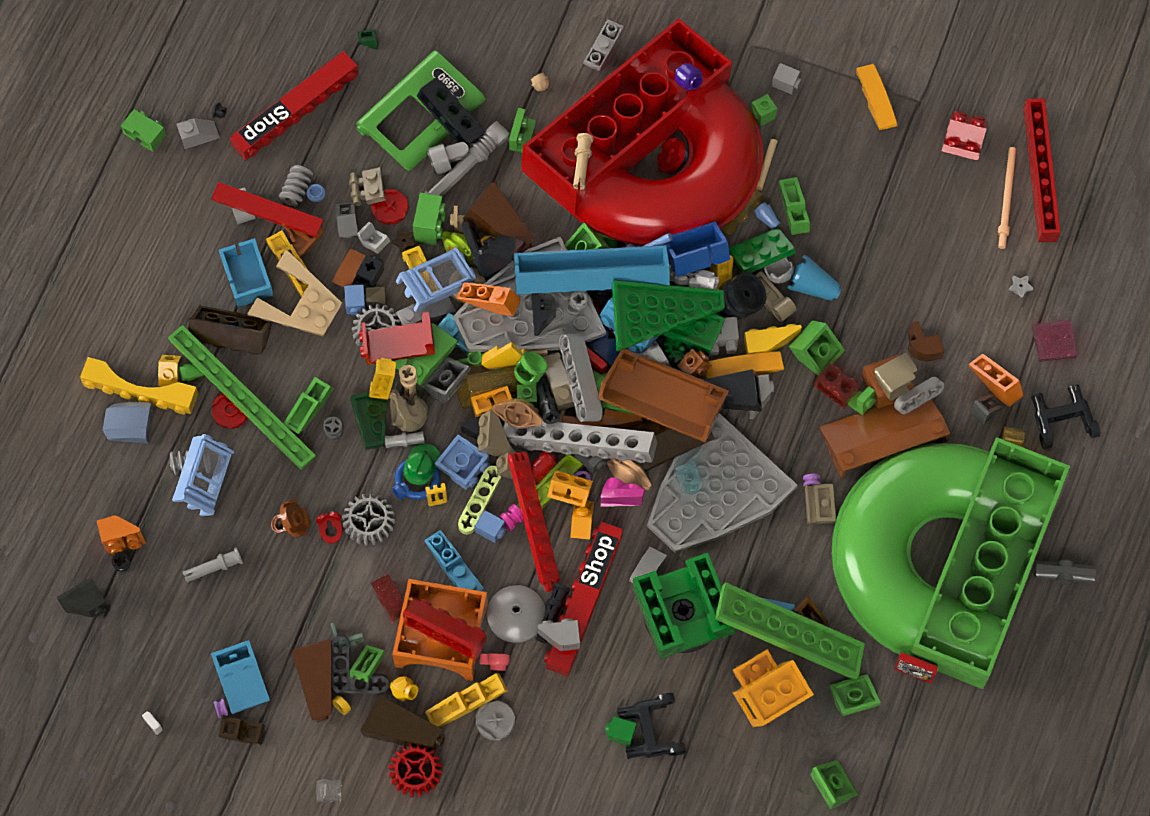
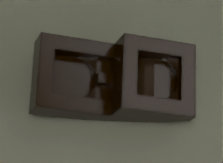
[218,717,265,745]

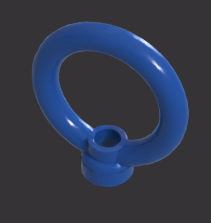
[392,459,441,500]

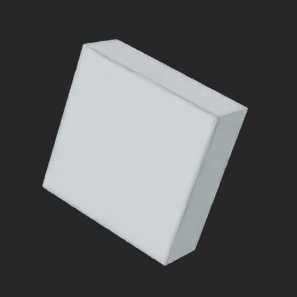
[142,711,163,735]

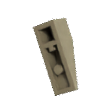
[543,352,575,411]

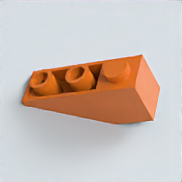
[457,282,521,316]

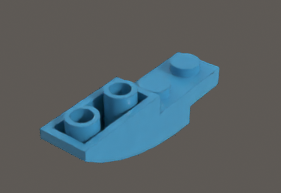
[424,530,485,592]

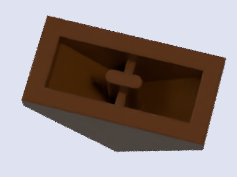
[794,596,829,626]

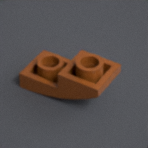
[332,249,366,287]

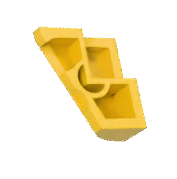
[482,342,529,369]

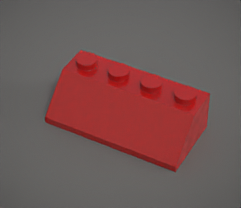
[403,598,487,661]

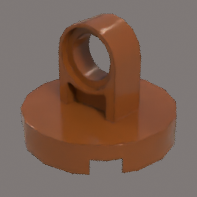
[271,499,310,538]

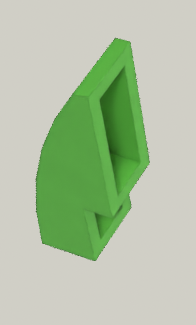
[779,177,810,235]
[283,377,334,435]

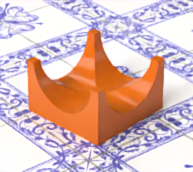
[392,579,488,681]

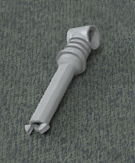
[425,121,510,197]

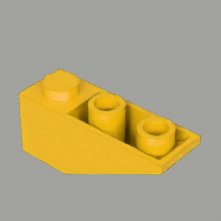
[744,324,802,355]

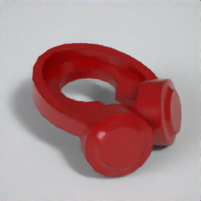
[316,512,343,544]

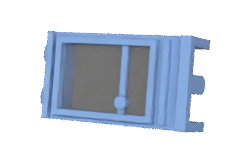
[396,247,476,312]
[172,434,234,516]

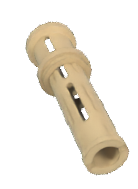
[573,133,594,190]
[399,365,417,400]

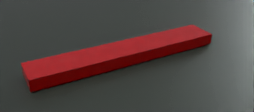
[211,182,323,238]

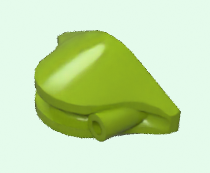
[441,231,476,266]

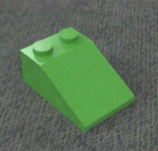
[394,323,458,386]

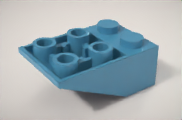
[211,640,270,714]

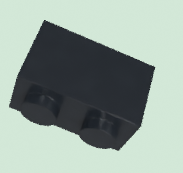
[472,234,527,278]

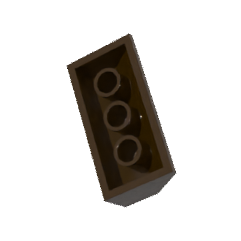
[188,305,272,354]
[629,420,715,472]

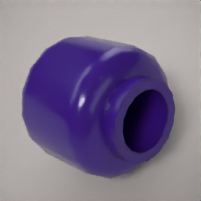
[675,63,703,91]

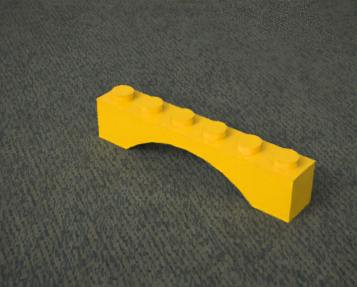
[80,357,199,415]

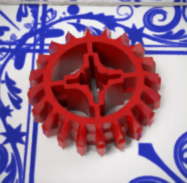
[388,744,443,798]

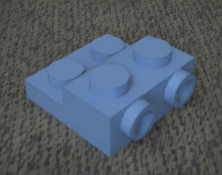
[435,434,490,490]

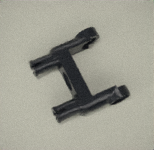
[1031,384,1100,450]
[617,693,686,759]

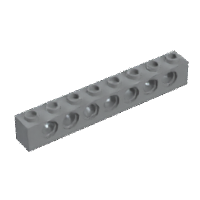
[503,421,657,463]

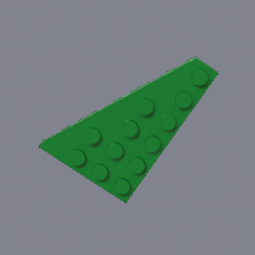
[612,281,725,351]

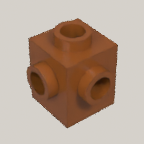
[677,349,712,379]

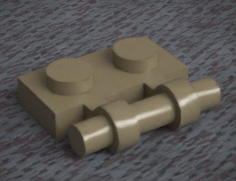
[349,167,386,206]

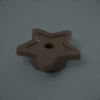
[391,230,415,252]

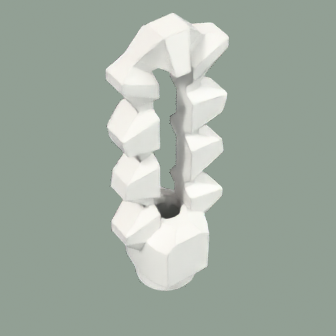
[669,265,719,290]

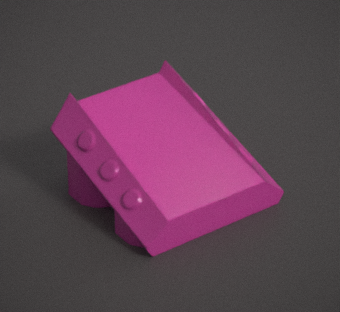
[600,478,645,507]

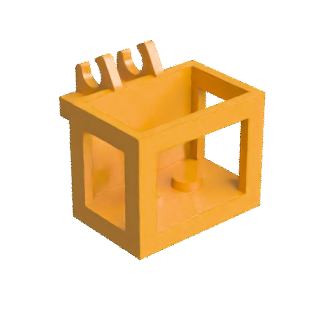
[733,649,814,727]

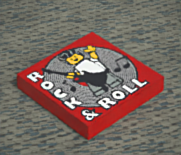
[894,652,938,684]

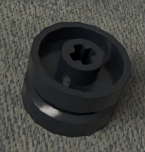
[718,273,767,320]

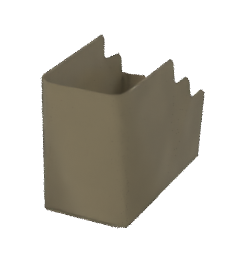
[874,353,918,401]

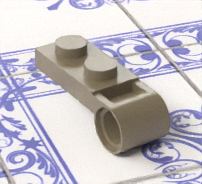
[755,271,797,322]

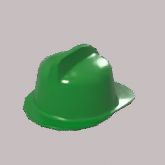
[403,443,440,485]

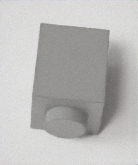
[772,63,802,94]

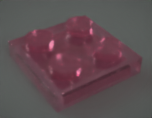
[1032,320,1078,362]

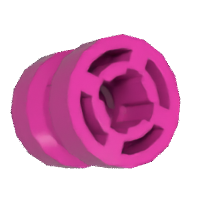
[498,504,524,531]

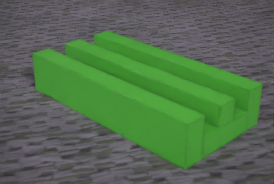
[349,645,385,682]

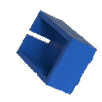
[663,222,730,277]

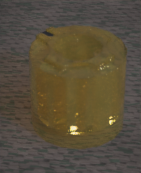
[1001,426,1025,447]

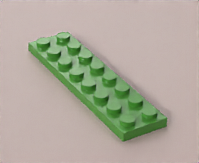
[715,583,865,680]

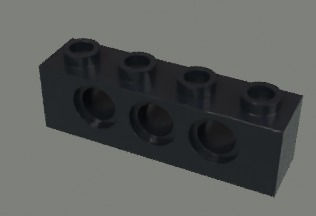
[416,77,485,148]

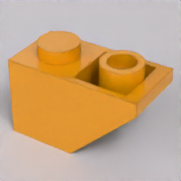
[570,500,594,540]

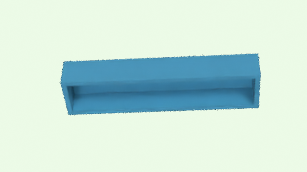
[514,245,669,295]

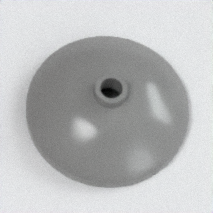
[487,585,546,643]

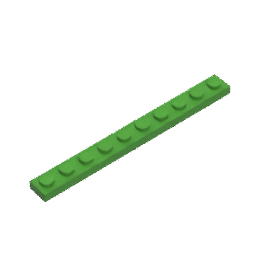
[168,325,316,470]

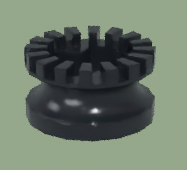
[111,552,130,571]

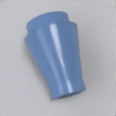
[754,202,781,230]

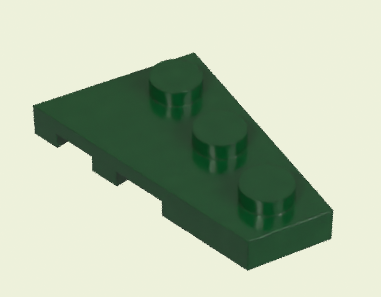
[350,392,386,450]

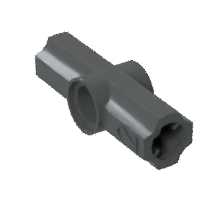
[1034,560,1096,584]

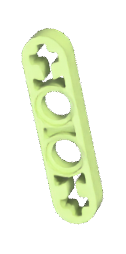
[458,466,502,535]

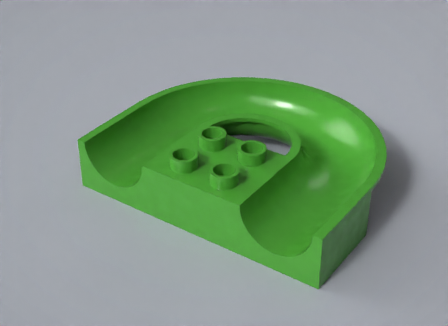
[832,437,1070,689]

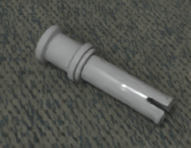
[183,547,243,583]

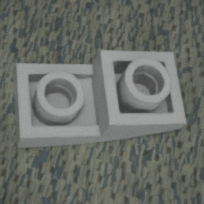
[629,547,667,583]

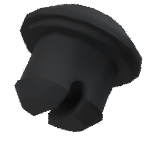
[211,102,227,118]

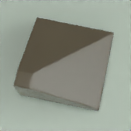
[366,287,386,306]

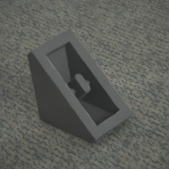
[970,393,1005,425]

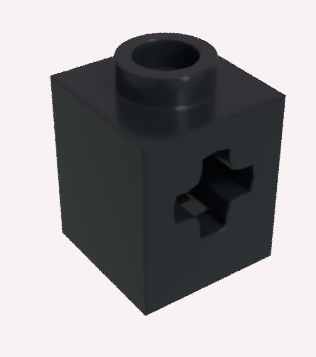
[356,255,384,287]

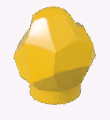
[389,676,418,702]

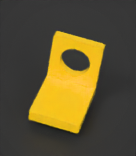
[158,355,181,386]

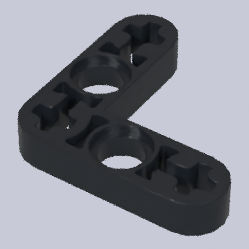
[331,634,390,693]

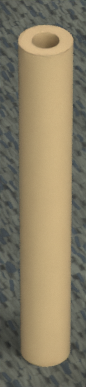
[756,139,778,190]

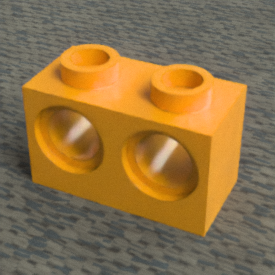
[471,386,512,417]
[547,470,593,508]

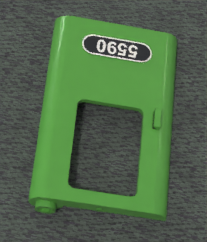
[356,51,485,172]

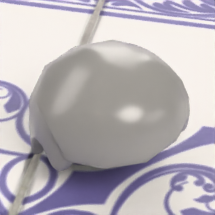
[764,258,794,284]

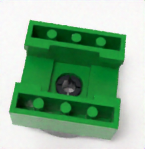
[632,553,736,659]

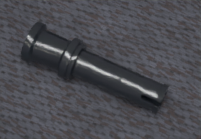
[536,374,560,424]
[535,583,570,644]

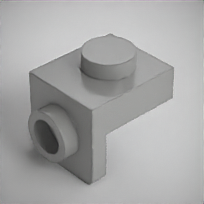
[357,222,390,254]

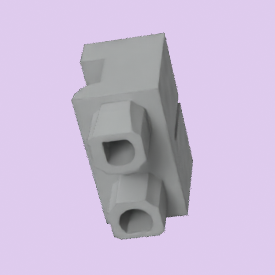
[708,317,739,356]

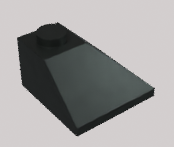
[56,577,109,617]

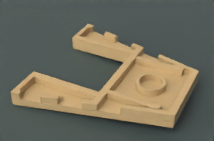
[248,250,342,336]

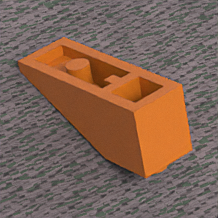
[968,354,1023,407]

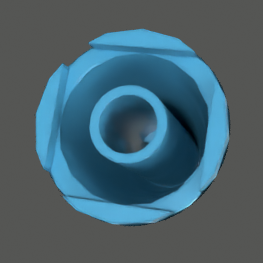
[787,255,842,301]

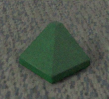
[357,30,378,49]

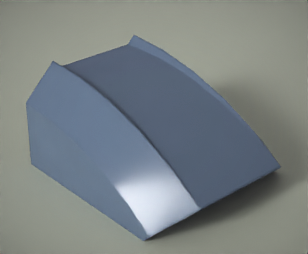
[103,402,154,444]

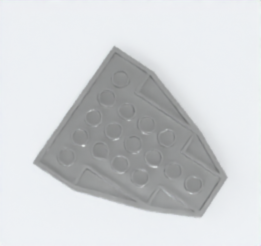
[453,237,606,352]
[647,413,798,553]

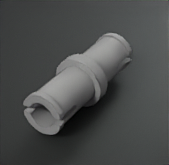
[385,431,425,448]

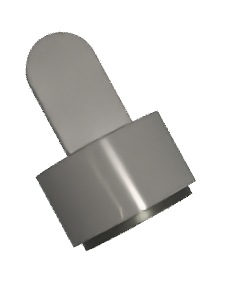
[427,142,469,175]

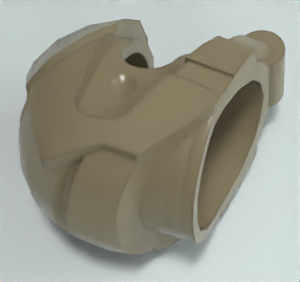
[389,389,429,432]

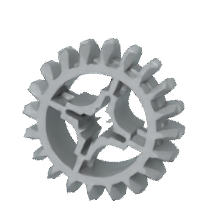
[352,304,401,346]
[342,493,395,546]

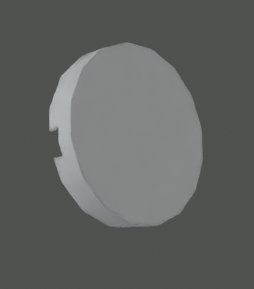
[476,701,515,741]

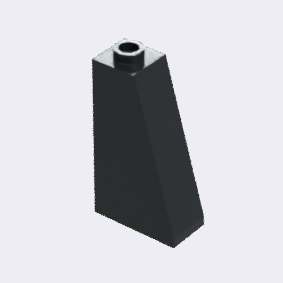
[703,369,762,412]

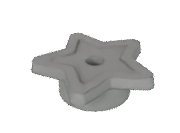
[1009,276,1033,298]

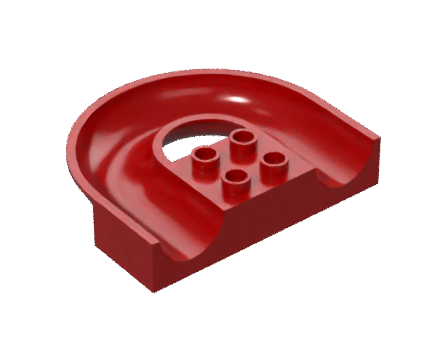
[521,18,763,246]

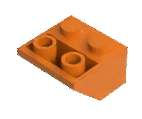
[97,515,146,555]

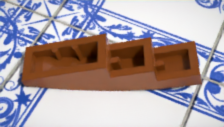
[562,409,644,430]

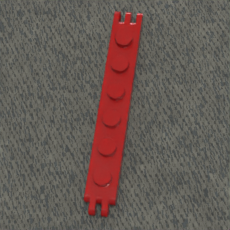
[507,452,560,592]

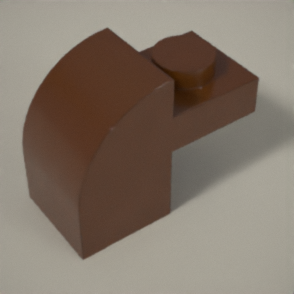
[907,321,944,362]

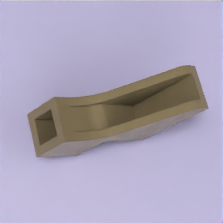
[477,410,517,479]

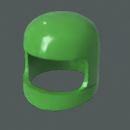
[514,351,548,386]

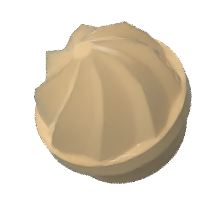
[531,73,549,91]

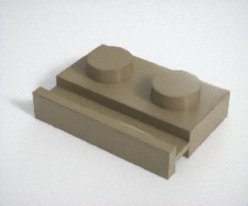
[804,484,836,524]

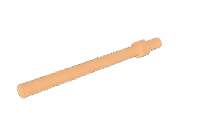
[998,147,1016,249]

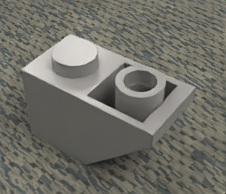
[538,619,580,651]

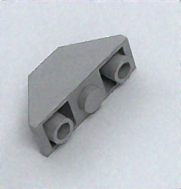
[583,19,624,71]

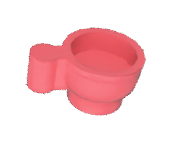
[480,654,510,671]

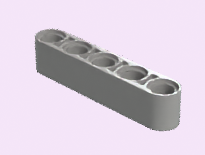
[559,334,603,422]

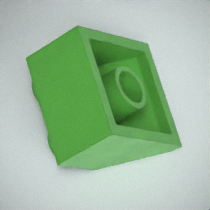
[789,320,845,377]

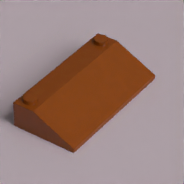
[598,349,729,442]
[819,393,950,479]

